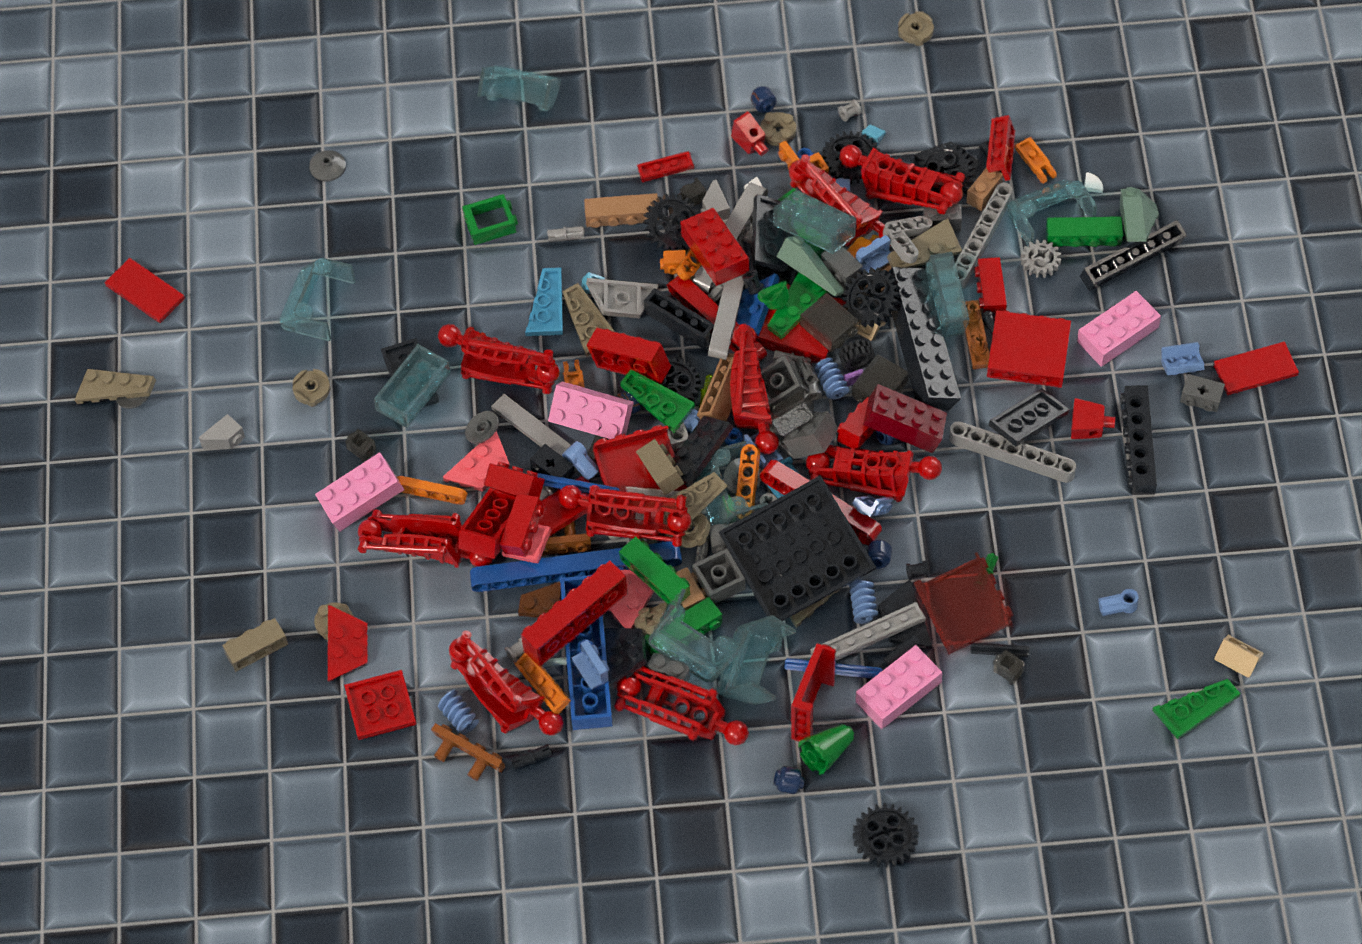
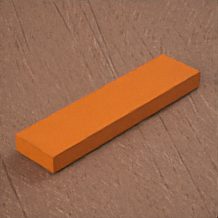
[514,653,571,714]

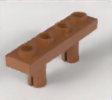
[959,300,990,369]
[542,521,592,556]
[431,723,505,781]

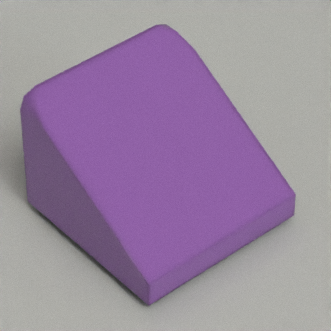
[843,369,863,387]

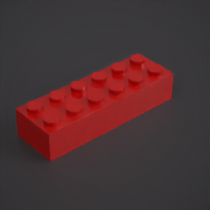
[521,561,628,667]

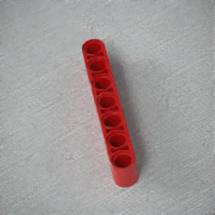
[666,276,767,362]
[760,460,882,545]

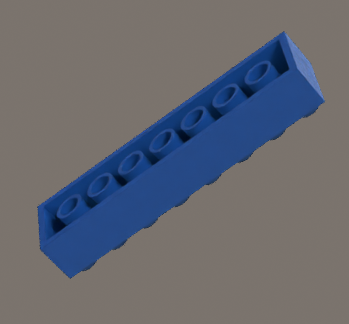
[560,575,613,730]

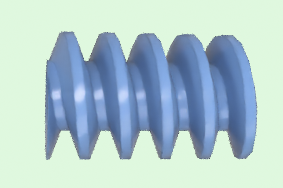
[814,358,850,400]
[849,580,878,624]
[438,690,479,734]

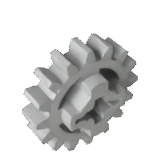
[1021,240,1061,278]

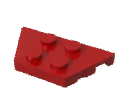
[328,605,367,681]

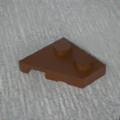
[518,582,561,618]

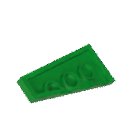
[767,272,829,339]
[621,369,695,433]
[1152,679,1240,739]

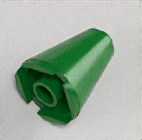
[798,724,854,775]

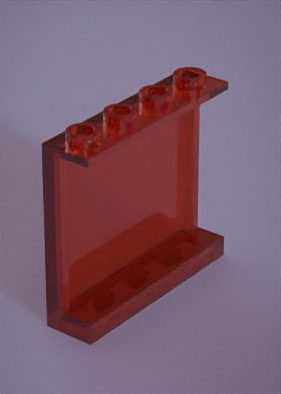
[913,552,1013,655]

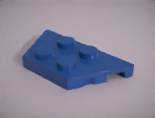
[736,274,780,336]

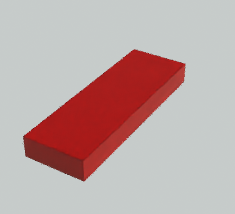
[637,151,694,182]

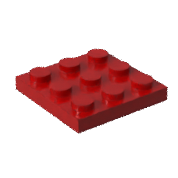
[344,670,416,740]

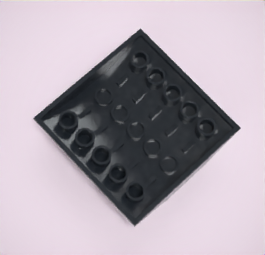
[718,475,876,626]

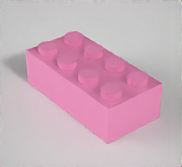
[1077,291,1161,367]
[548,382,634,439]
[315,452,404,532]
[855,645,942,729]

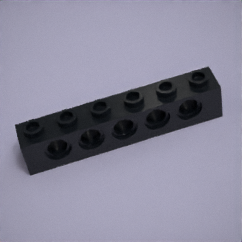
[1080,220,1187,291]
[1120,385,1157,495]

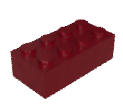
[863,384,947,454]

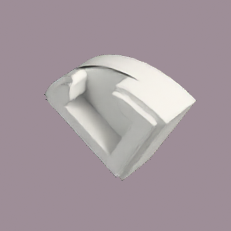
[1084,172,1103,193]

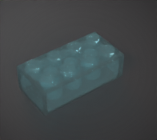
[773,190,856,254]
[925,252,969,338]
[374,344,451,428]

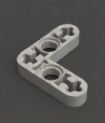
[883,216,932,263]

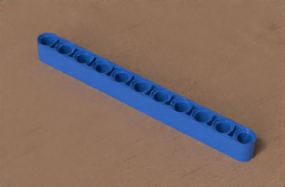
[470,542,682,592]

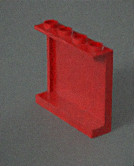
[756,282,846,364]
[987,310,1071,388]
[593,425,687,491]
[791,643,836,742]

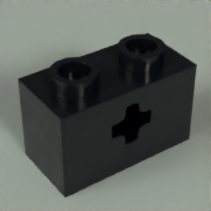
[530,444,575,479]

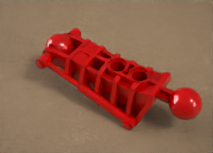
[839,145,965,215]
[789,154,900,246]
[438,324,560,394]
[730,324,779,454]
[806,445,942,502]
[558,485,692,547]
[357,509,493,568]
[449,630,563,736]
[614,666,749,746]

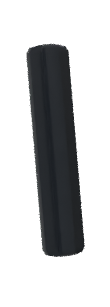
[970,643,1029,657]

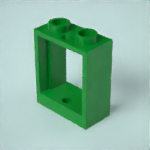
[462,194,518,245]

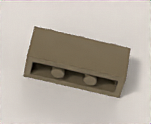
[636,439,684,496]
[222,618,288,672]

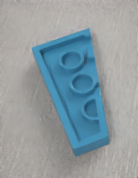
[525,268,563,336]

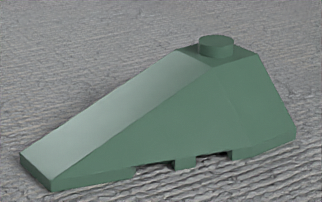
[1120,187,1159,242]
[777,235,845,296]

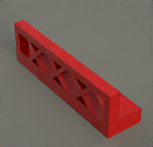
[986,115,1015,181]

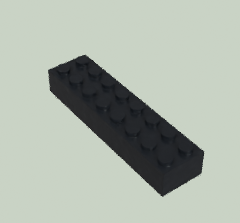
[888,267,961,410]

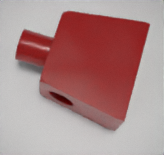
[731,111,769,156]
[1071,398,1115,439]

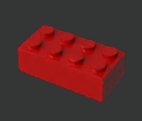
[681,207,749,286]
[587,328,671,384]
[458,487,517,559]

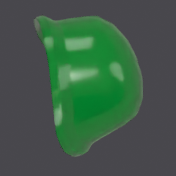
[757,281,790,310]

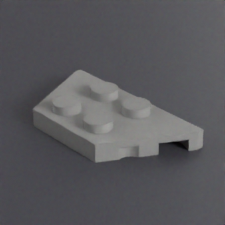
[586,278,658,318]

